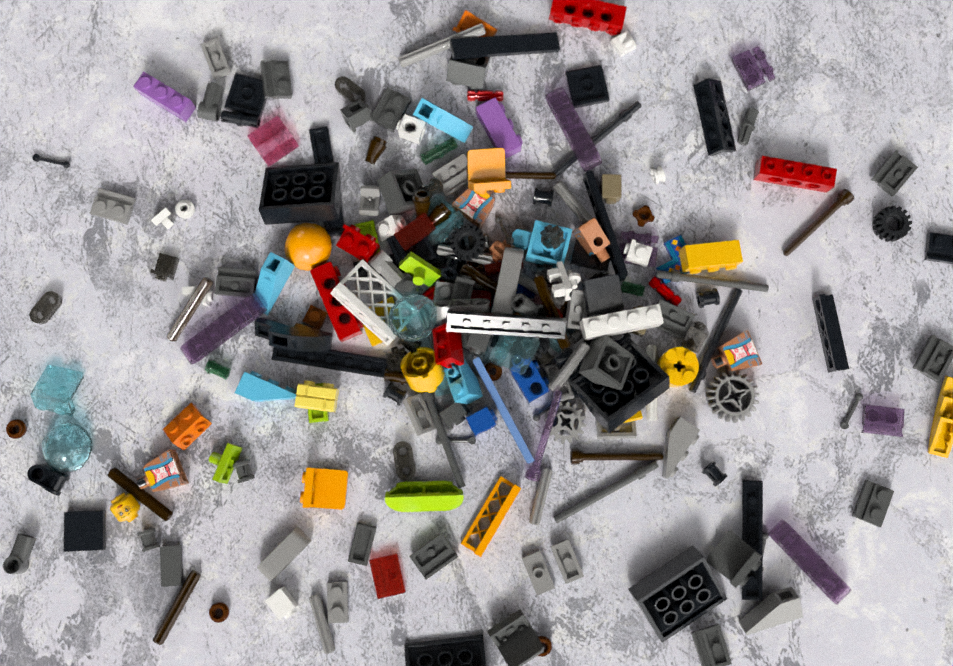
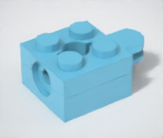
[511,220,573,268]

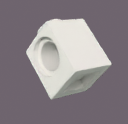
[396,114,427,145]

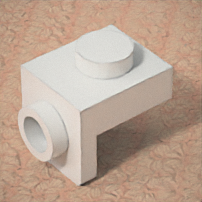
[375,215,407,242]

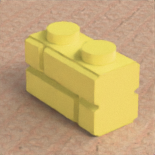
[295,380,339,413]

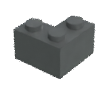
[461,332,492,357]

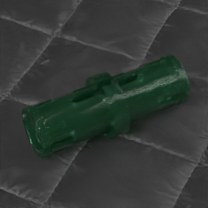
[420,137,458,166]

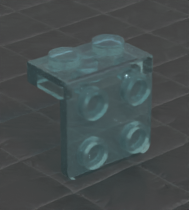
[412,194,464,245]
[489,335,540,375]
[30,365,84,416]

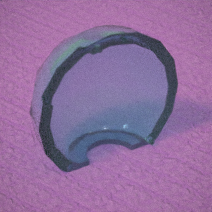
[388,294,437,342]
[42,422,93,473]

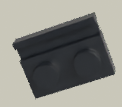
[925,232,953,264]

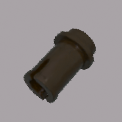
[384,369,408,385]

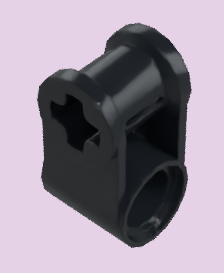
[27,464,70,496]

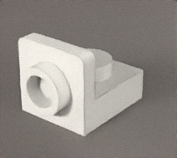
[623,239,653,267]
[182,286,213,307]

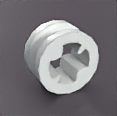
[650,166,665,185]

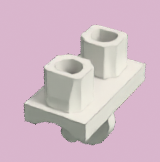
[547,261,581,301]

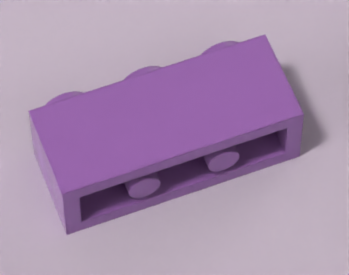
[133,71,196,122]
[476,97,523,159]

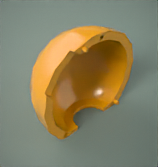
[284,223,332,271]

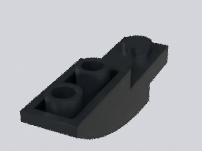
[254,317,332,352]

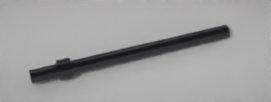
[552,101,642,177]
[689,288,743,393]

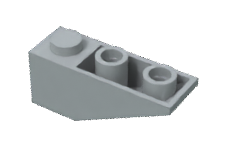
[662,417,700,479]
[739,587,803,635]

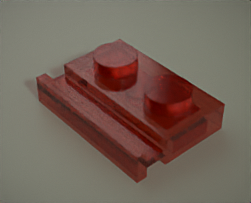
[369,553,406,599]

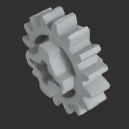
[544,402,587,444]

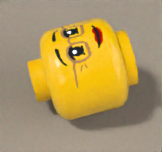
[110,492,140,523]

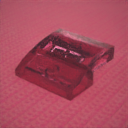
[247,115,300,167]

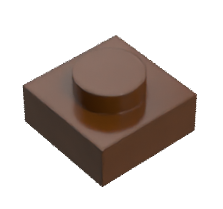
[302,305,328,330]

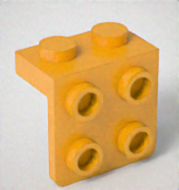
[467,148,511,194]
[300,467,348,510]

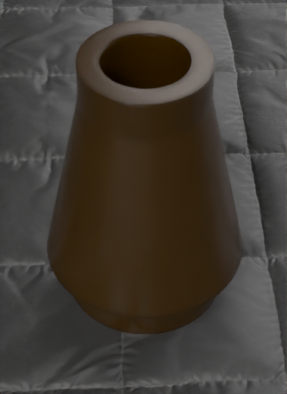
[365,136,387,165]
[413,190,432,220]
[424,202,452,230]

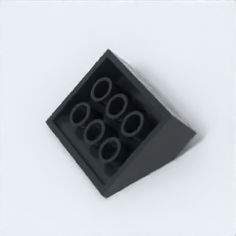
[259,162,341,225]
[570,339,670,433]
[628,546,727,643]
[404,634,486,666]

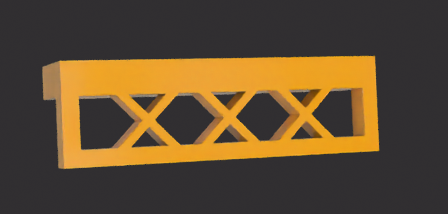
[461,476,521,557]

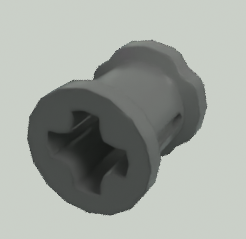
[233,459,255,484]
[137,528,160,552]

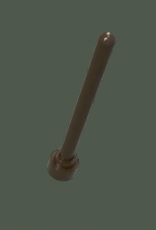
[467,171,556,182]
[783,189,855,256]
[570,449,664,465]

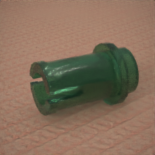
[621,281,645,298]
[205,360,231,380]

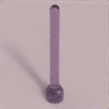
[525,390,562,482]

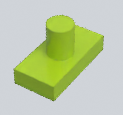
[399,252,441,287]
[209,443,243,484]

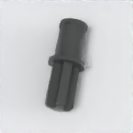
[737,108,759,145]

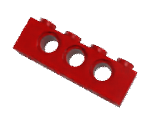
[549,0,627,35]
[753,156,837,193]
[310,262,363,342]

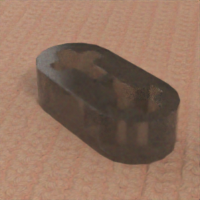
[335,76,366,104]
[29,291,63,324]

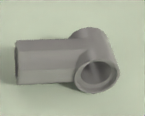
[368,250,405,288]

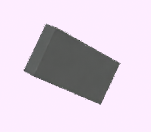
[348,522,377,566]
[160,545,183,587]

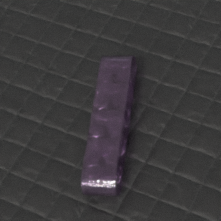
[545,87,602,172]
[180,294,267,365]
[768,519,852,605]

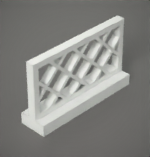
[330,259,418,346]

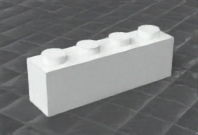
[579,304,664,341]

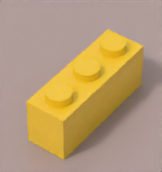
[679,240,743,274]

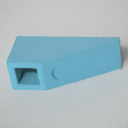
[413,98,474,143]
[252,252,295,316]
[443,359,483,405]
[235,370,297,402]

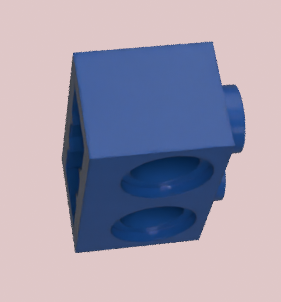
[509,358,549,404]
[466,407,498,437]

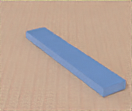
[472,357,535,464]

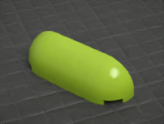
[384,481,464,512]

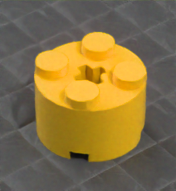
[400,347,445,393]
[657,347,699,388]

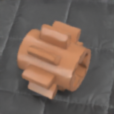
[489,240,511,263]

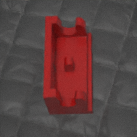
[432,323,464,368]

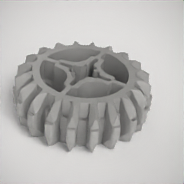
[706,371,760,423]

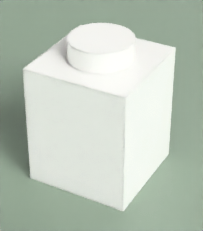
[265,586,298,620]

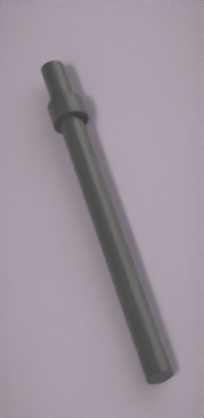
[655,270,769,292]
[422,392,466,488]
[553,461,659,523]

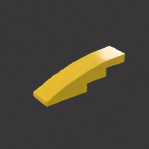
[928,375,953,458]

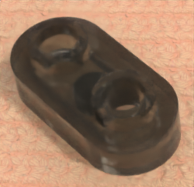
[393,441,416,480]

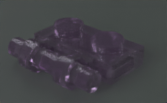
[731,46,776,92]
[619,230,659,268]

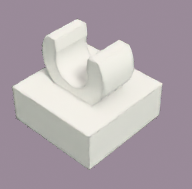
[611,30,637,57]
[151,207,174,229]

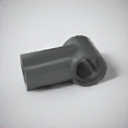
[197,82,225,122]
[511,294,547,317]
[3,533,36,574]

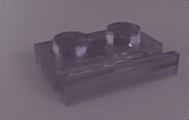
[861,405,905,437]

